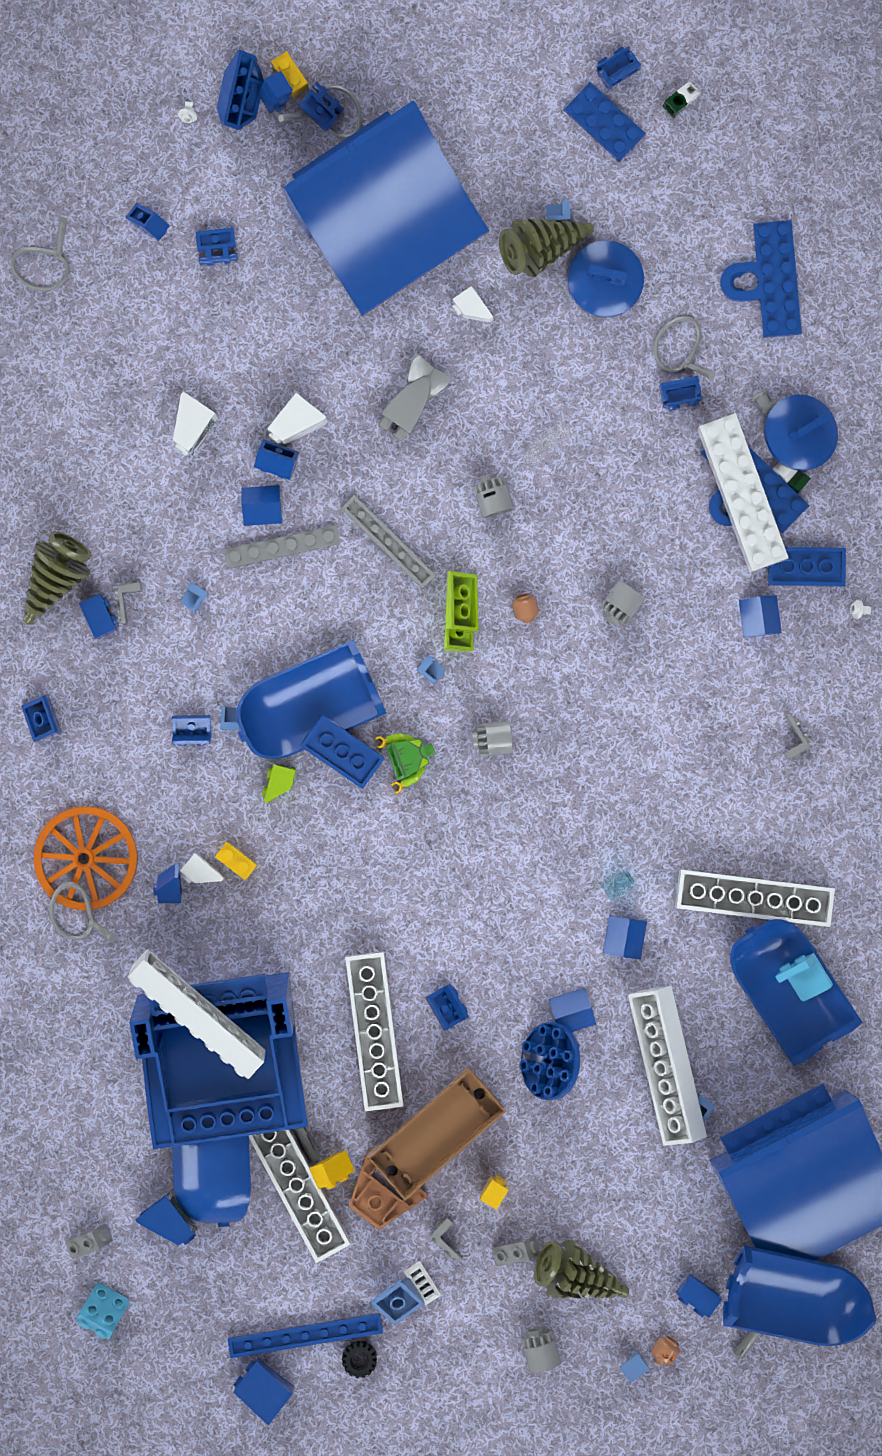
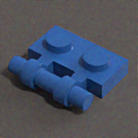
[298,82,344,131]
[195,227,238,266]

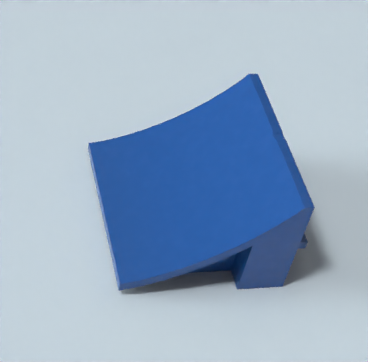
[283,100,489,316]
[129,972,308,1150]
[709,1083,882,1261]

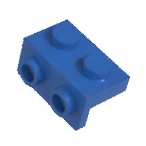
[172,715,212,746]
[425,984,469,1031]

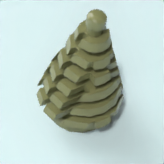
[499,219,594,277]
[23,531,92,624]
[534,1239,629,1299]

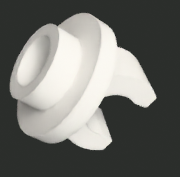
[178,101,197,123]
[850,600,871,619]

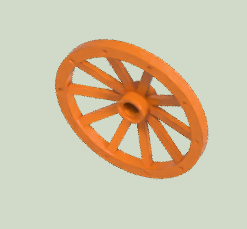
[34,807,138,910]

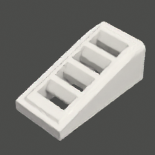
[404,1261,441,1306]

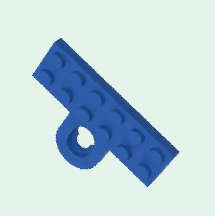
[720,220,802,338]
[700,446,809,533]

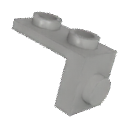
[115,580,143,625]
[784,714,810,760]
[431,1216,462,1261]
[65,1224,113,1259]
[492,1235,540,1266]

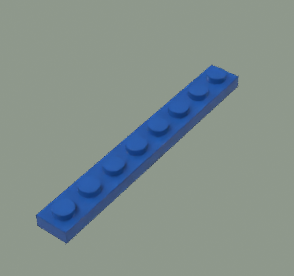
[227,1313,383,1358]

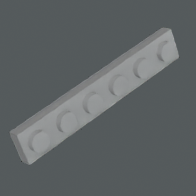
[341,495,436,589]
[224,525,340,569]

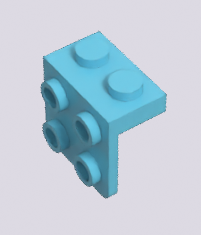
[775,953,833,1001]
[76,1283,130,1340]

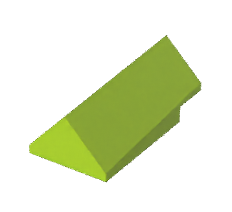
[444,571,479,652]

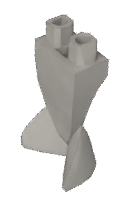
[378,354,453,442]

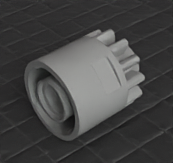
[474,474,514,518]
[599,580,645,627]
[472,721,513,757]
[521,1327,561,1373]

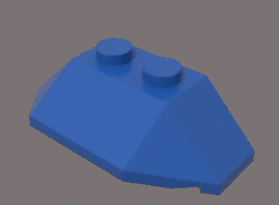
[217,50,264,130]

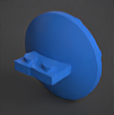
[568,241,644,317]
[764,394,838,471]
[519,1022,580,1100]

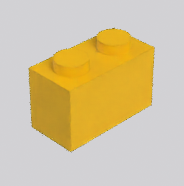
[271,51,309,98]
[215,841,258,880]
[309,1150,355,1190]
[480,1175,509,1210]

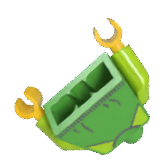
[375,733,435,793]

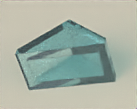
[600,869,637,901]

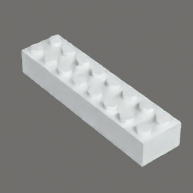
[697,413,788,573]
[675,869,835,927]
[128,949,266,1079]
[345,951,404,1111]
[628,986,707,1146]
[249,1129,351,1263]

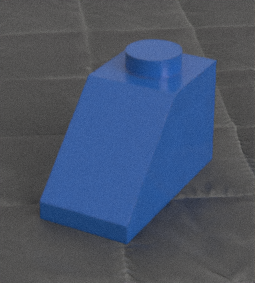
[126,203,170,241]
[153,863,182,903]

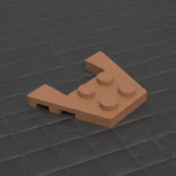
[348,1149,428,1230]

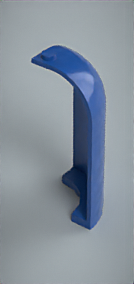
[236,639,387,759]
[730,919,863,1066]
[172,1136,251,1227]
[723,1245,877,1346]

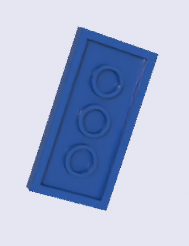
[564,82,646,162]
[768,547,846,587]
[300,714,385,789]

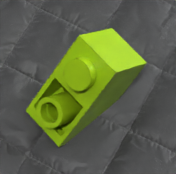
[262,764,297,803]

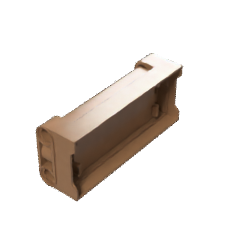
[366,1066,506,1200]

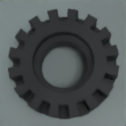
[342,1341,377,1378]

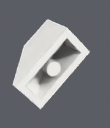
[452,286,493,322]
[180,853,225,883]

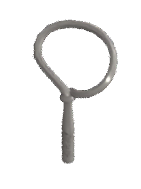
[278,85,363,140]
[10,217,70,291]
[654,316,715,379]
[49,882,116,942]

